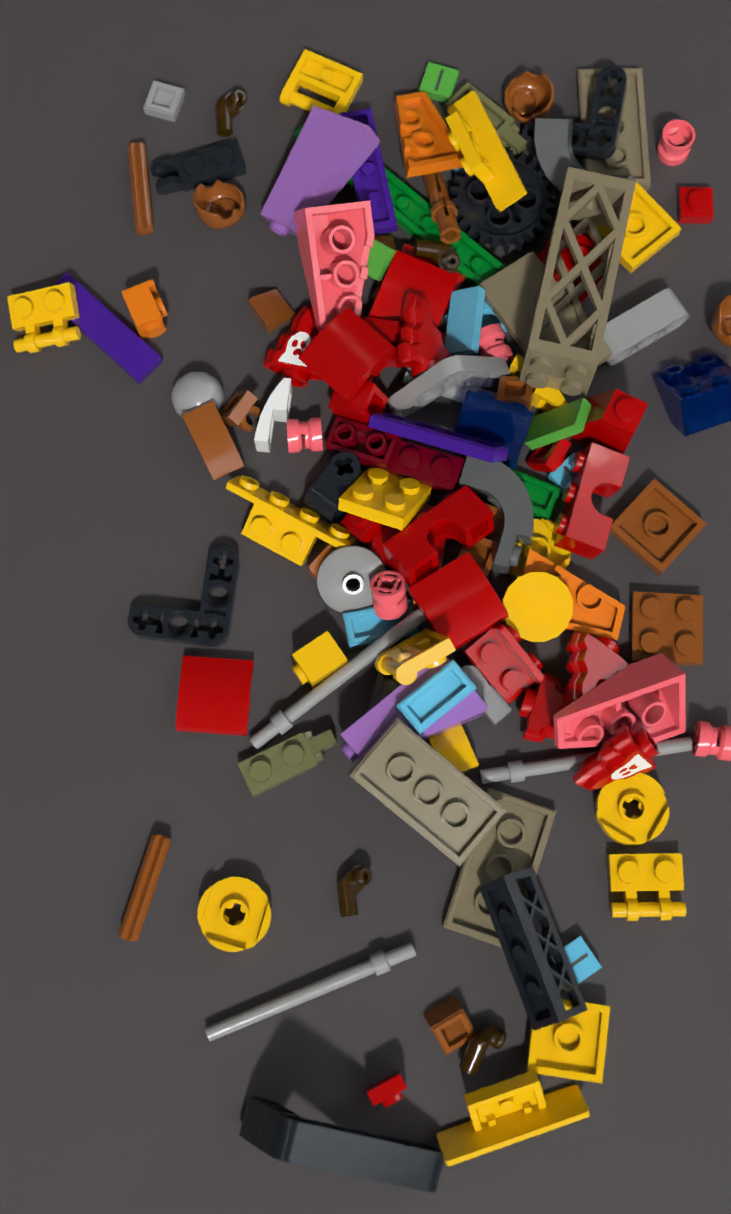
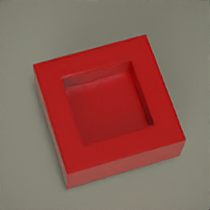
[677,187,714,224]
[526,438,571,472]
[340,513,383,545]
[366,1071,407,1108]

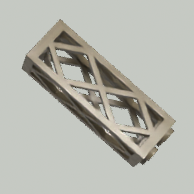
[519,167,636,396]

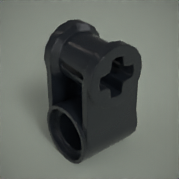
[304,452,362,522]

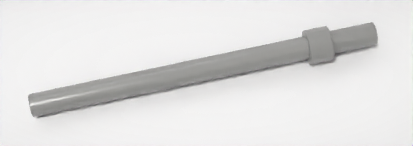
[249,608,426,750]
[479,737,693,784]
[205,942,417,1041]

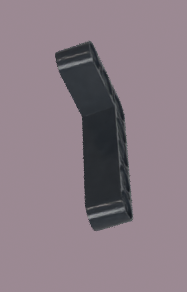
[239,1096,444,1193]

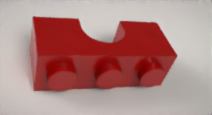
[328,316,402,425]
[553,442,630,560]
[383,485,494,587]

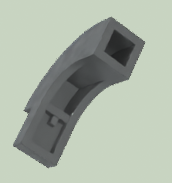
[535,118,636,192]
[459,456,534,575]

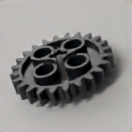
[449,149,556,254]

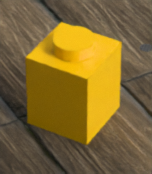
[291,631,348,688]

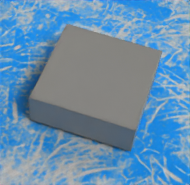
[143,80,185,122]

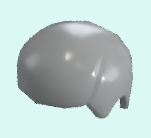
[171,371,225,417]

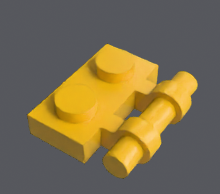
[7,282,81,354]
[607,853,686,921]

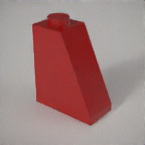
[568,389,648,454]

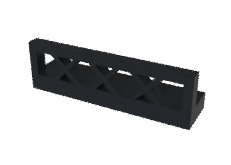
[479,867,588,1031]

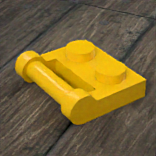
[280,49,363,114]
[375,629,456,685]

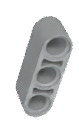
[603,288,690,366]

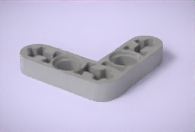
[387,355,511,417]

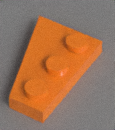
[394,91,464,178]
[523,548,625,640]

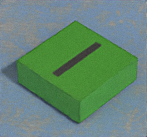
[419,62,459,103]

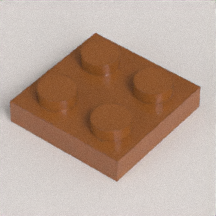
[610,478,707,576]
[630,591,703,666]

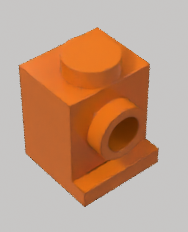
[121,279,168,339]

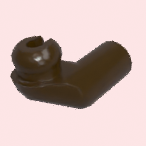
[215,89,247,137]
[413,239,461,273]
[337,865,373,917]
[459,1024,507,1075]

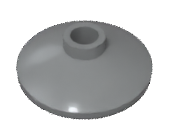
[317,545,386,613]

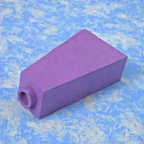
[260,106,380,237]
[340,657,489,763]

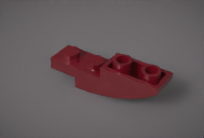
[324,416,466,494]

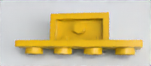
[445,91,527,211]
[225,475,357,566]
[436,1070,590,1166]

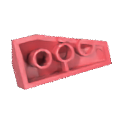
[294,201,374,333]
[553,653,686,749]

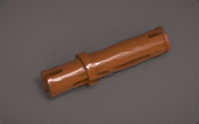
[422,172,461,244]

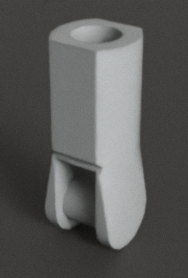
[461,665,512,726]

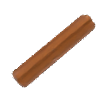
[127,142,154,236]
[118,834,171,942]

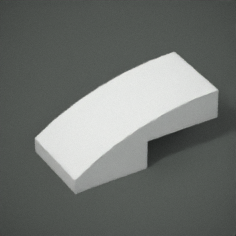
[254,378,293,453]

